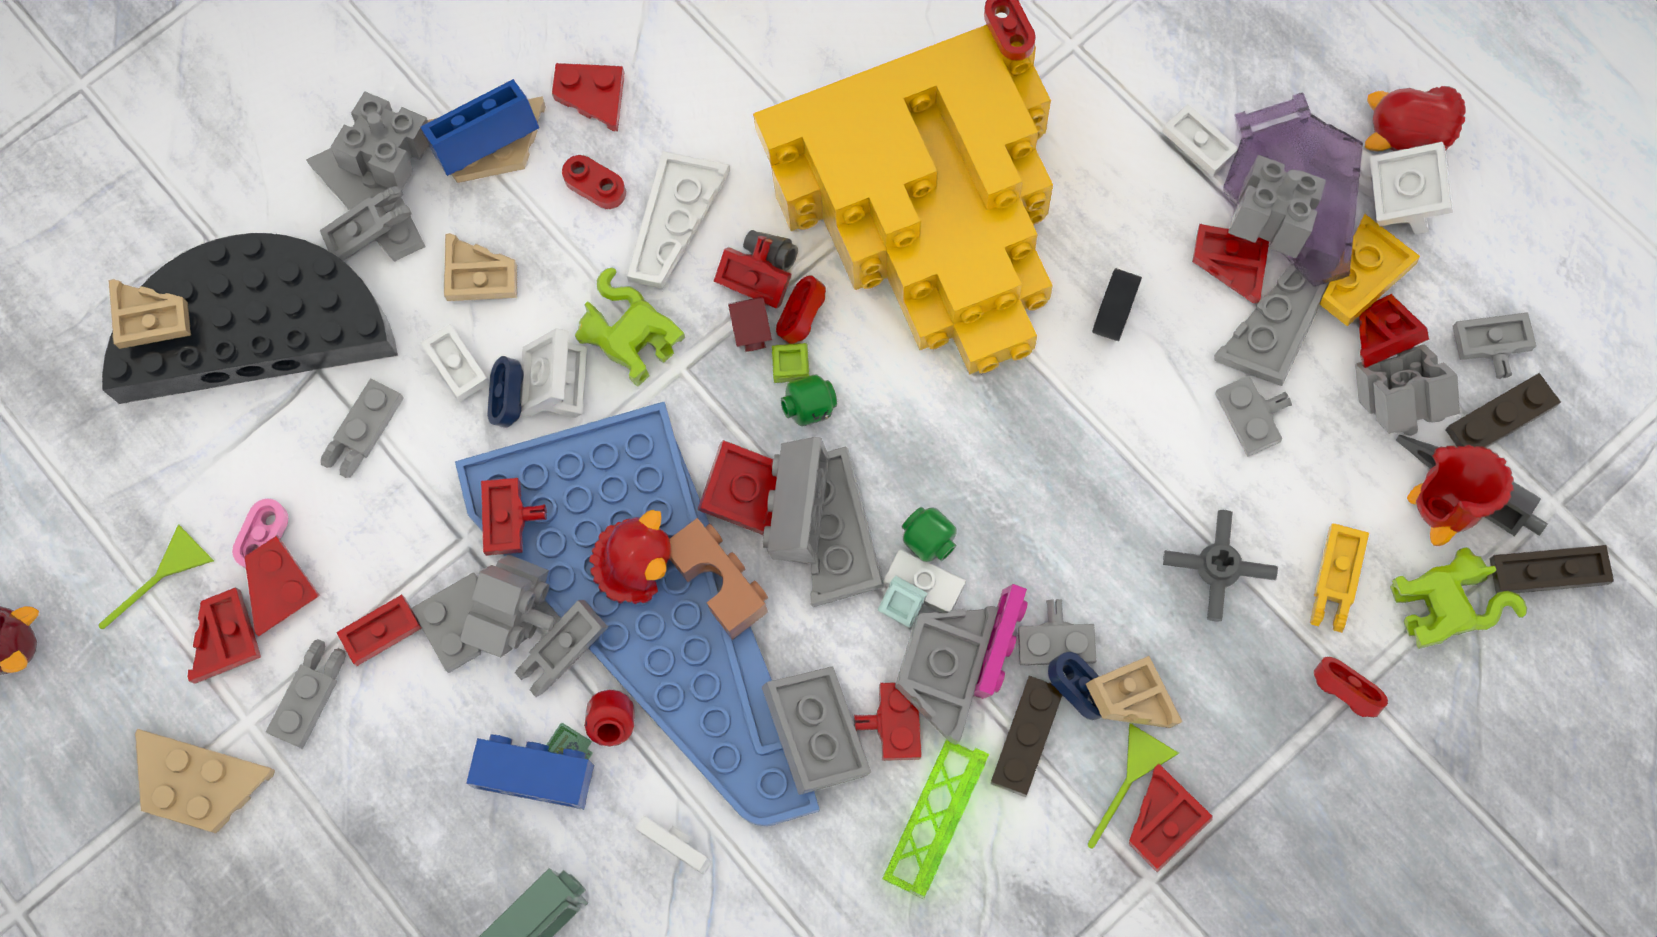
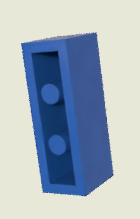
[420,79,539,176]
[466,734,594,810]

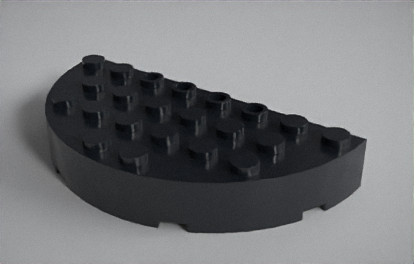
[102,233,398,404]

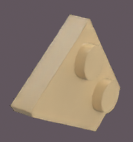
[444,233,517,301]
[108,279,191,349]
[1086,656,1183,728]

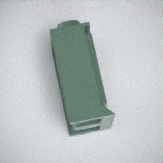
[479,868,588,937]

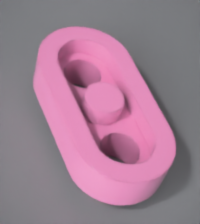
[232,499,289,569]

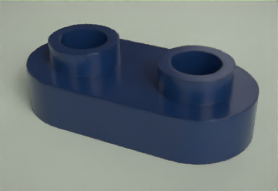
[487,356,524,428]
[1048,652,1102,720]

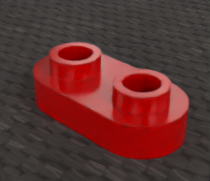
[984,0,1036,61]
[562,155,626,209]
[776,275,826,344]
[1314,657,1388,718]

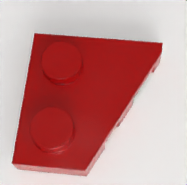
[552,63,625,131]
[244,535,320,637]
[1129,763,1213,872]

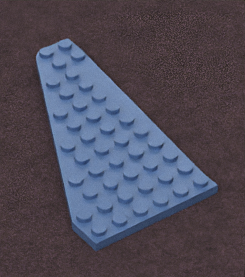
[455,402,820,826]

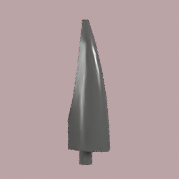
[1396,434,1548,537]

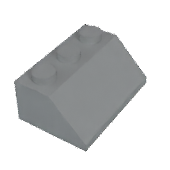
[763,437,829,564]

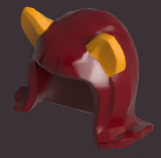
[0,606,39,675]

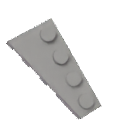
[306,148,426,262]
[1214,248,1339,386]
[811,446,884,607]

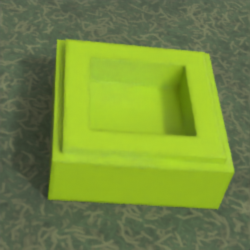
[772,343,809,383]

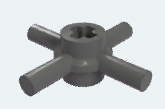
[1163,510,1278,622]

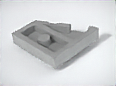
[411,572,481,673]

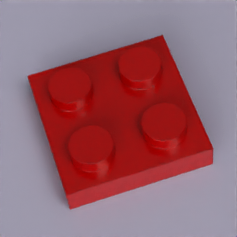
[698,440,777,535]

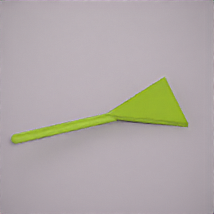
[99,524,214,629]
[1088,723,1179,849]

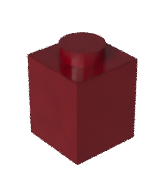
[728,297,772,352]

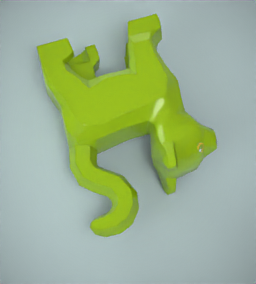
[574,268,685,386]
[1390,547,1527,649]

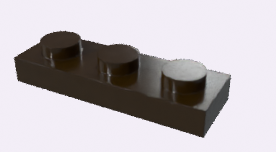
[1445,373,1561,448]
[1489,545,1614,594]
[990,676,1062,797]

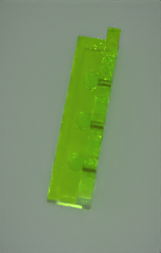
[882,739,989,900]

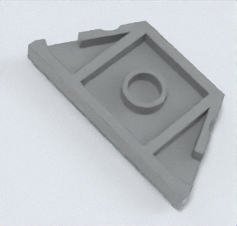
[895,606,998,745]

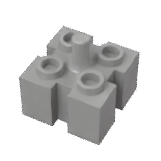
[330,91,429,190]
[1228,155,1326,258]
[1355,344,1460,436]
[460,555,555,658]

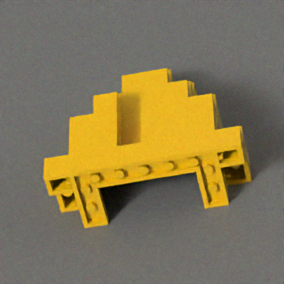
[753,24,1053,375]

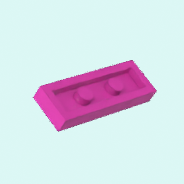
[973,584,1028,699]

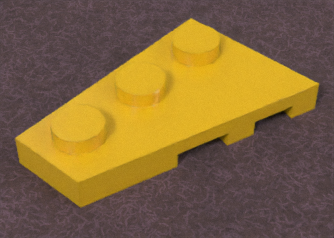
[1320,214,1420,326]

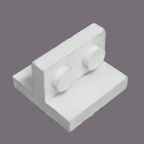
[1370,142,1453,234]
[520,328,587,418]

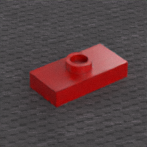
[336,594,422,666]

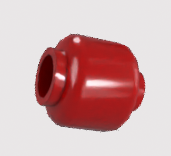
[584,690,635,747]

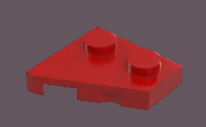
[1192,224,1270,304]
[1359,294,1429,368]
[187,587,261,684]

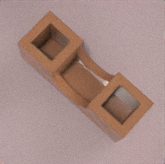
[669,518,768,640]

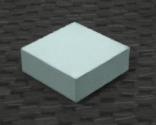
[878,576,928,628]

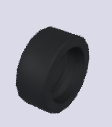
[1092,268,1142,341]

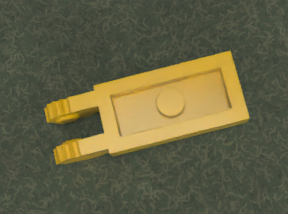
[1310,523,1369,633]

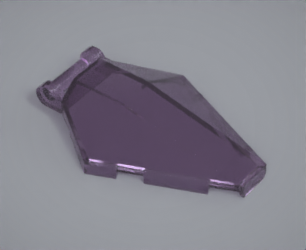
[1223,92,1363,287]

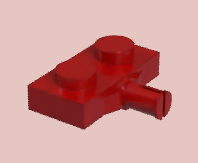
[713,236,792,309]
[481,478,547,556]
[854,683,921,761]

